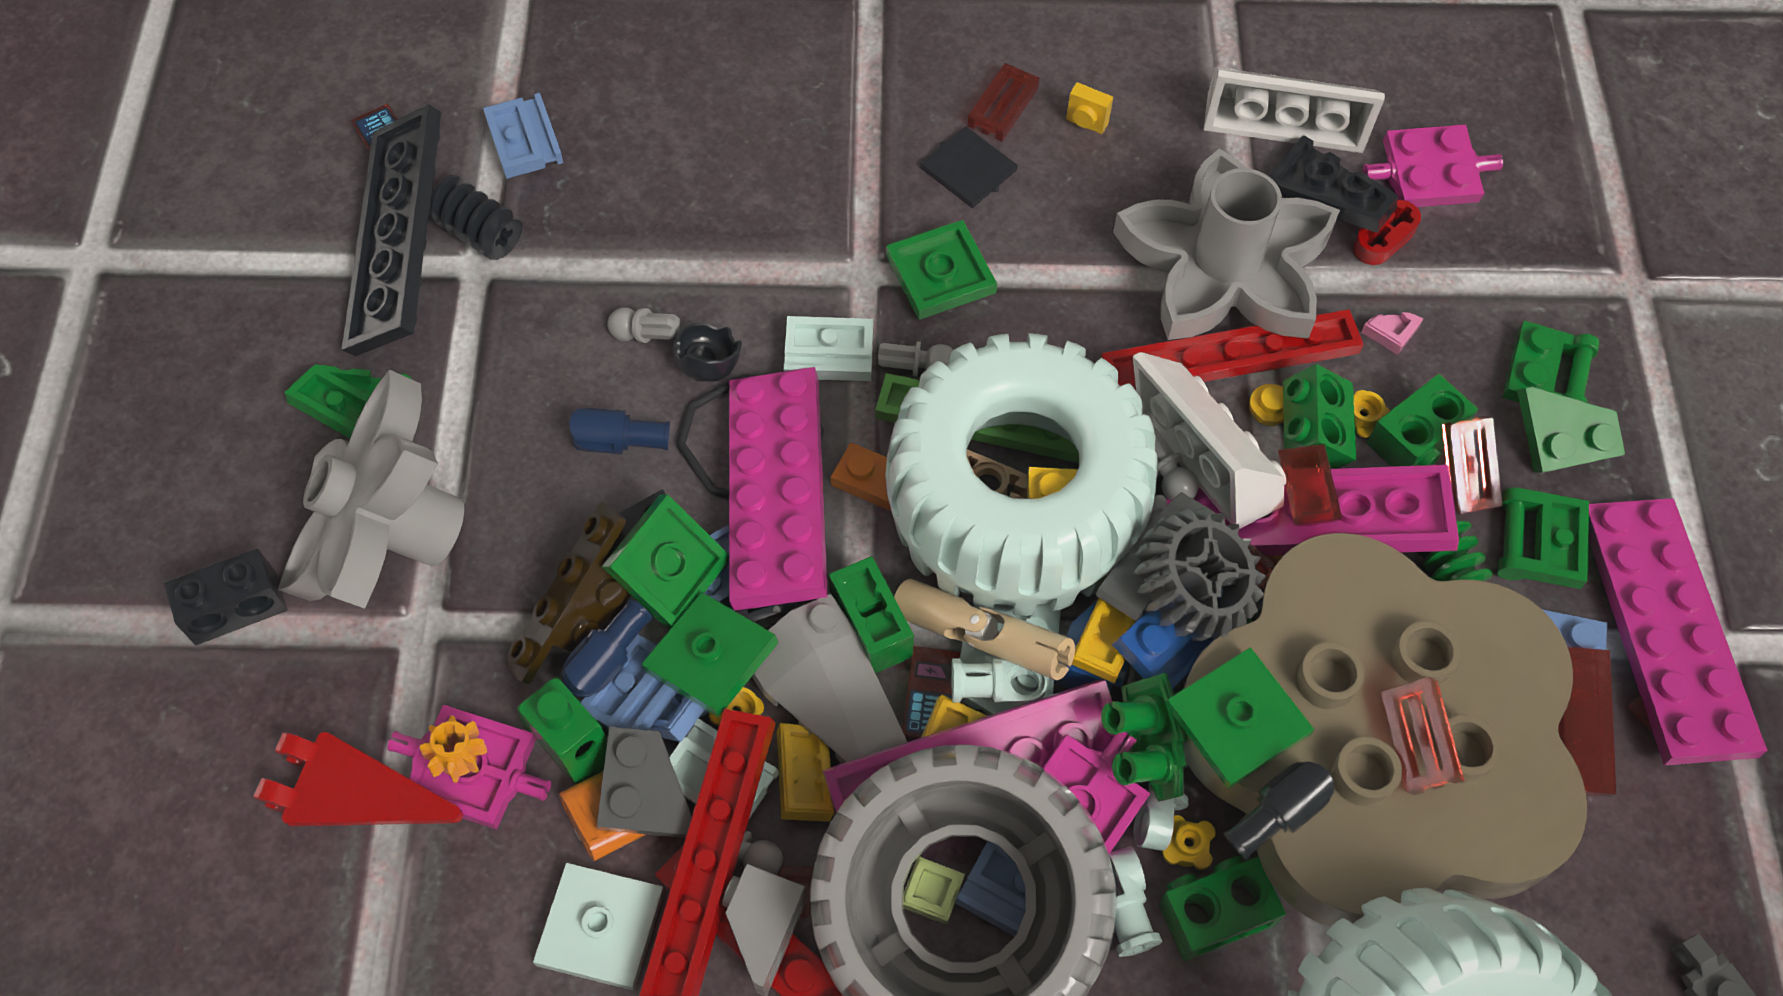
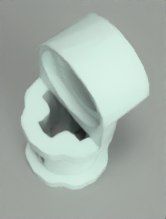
[951,658,1048,707]
[1133,762,1188,851]
[1109,846,1162,957]

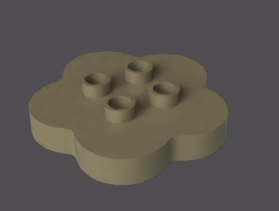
[1182,533,1587,927]

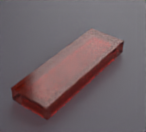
[1558,647,1617,797]

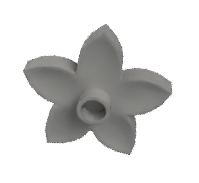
[1113,148,1340,340]
[278,370,464,608]

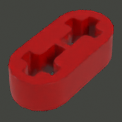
[1353,200,1421,265]

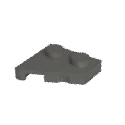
[597,727,692,838]

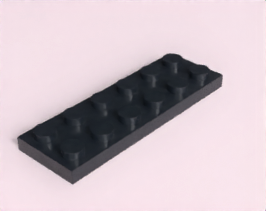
[342,104,442,356]

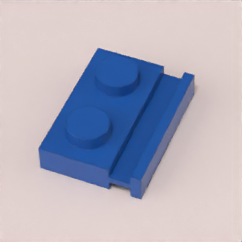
[1112,610,1214,689]

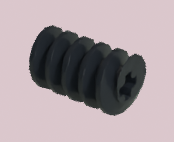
[429,174,523,260]

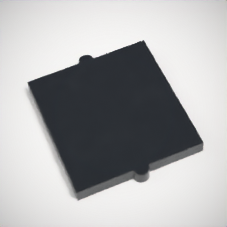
[921,126,1018,208]

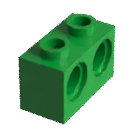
[1283,364,1356,470]
[1366,374,1478,467]
[829,556,914,674]
[1158,856,1286,962]

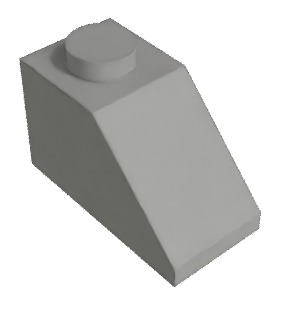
[722,864,807,996]

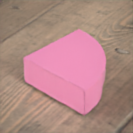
[1361,312,1423,355]

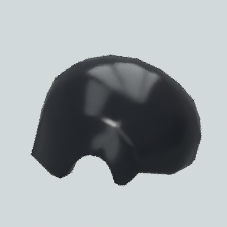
[673,323,742,382]

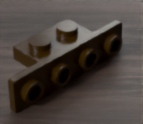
[506,502,631,684]

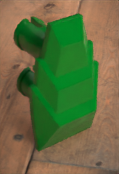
[1101,673,1187,802]

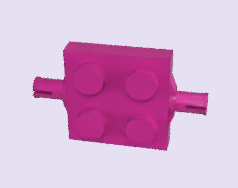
[1362,125,1503,207]
[388,705,551,830]
[1043,732,1151,854]

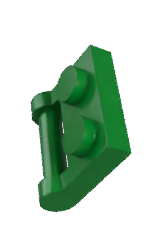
[1502,320,1600,403]
[1497,488,1589,589]

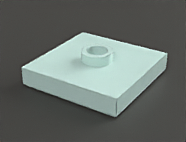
[533,863,665,991]

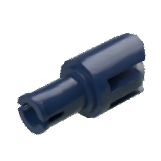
[569,408,670,455]
[561,599,653,697]

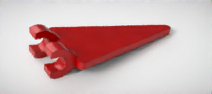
[253,732,464,826]

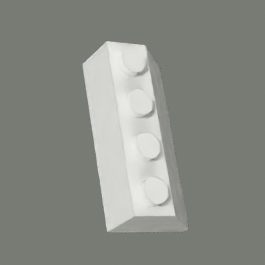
[1204,67,1385,153]
[1133,352,1286,529]

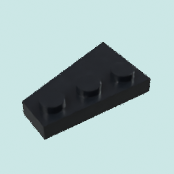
[1269,134,1398,233]

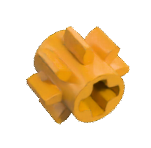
[420,715,487,783]

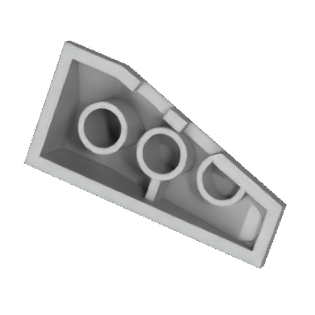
[752,594,907,764]

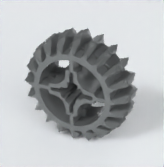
[1133,508,1265,642]

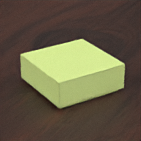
[903,857,965,925]

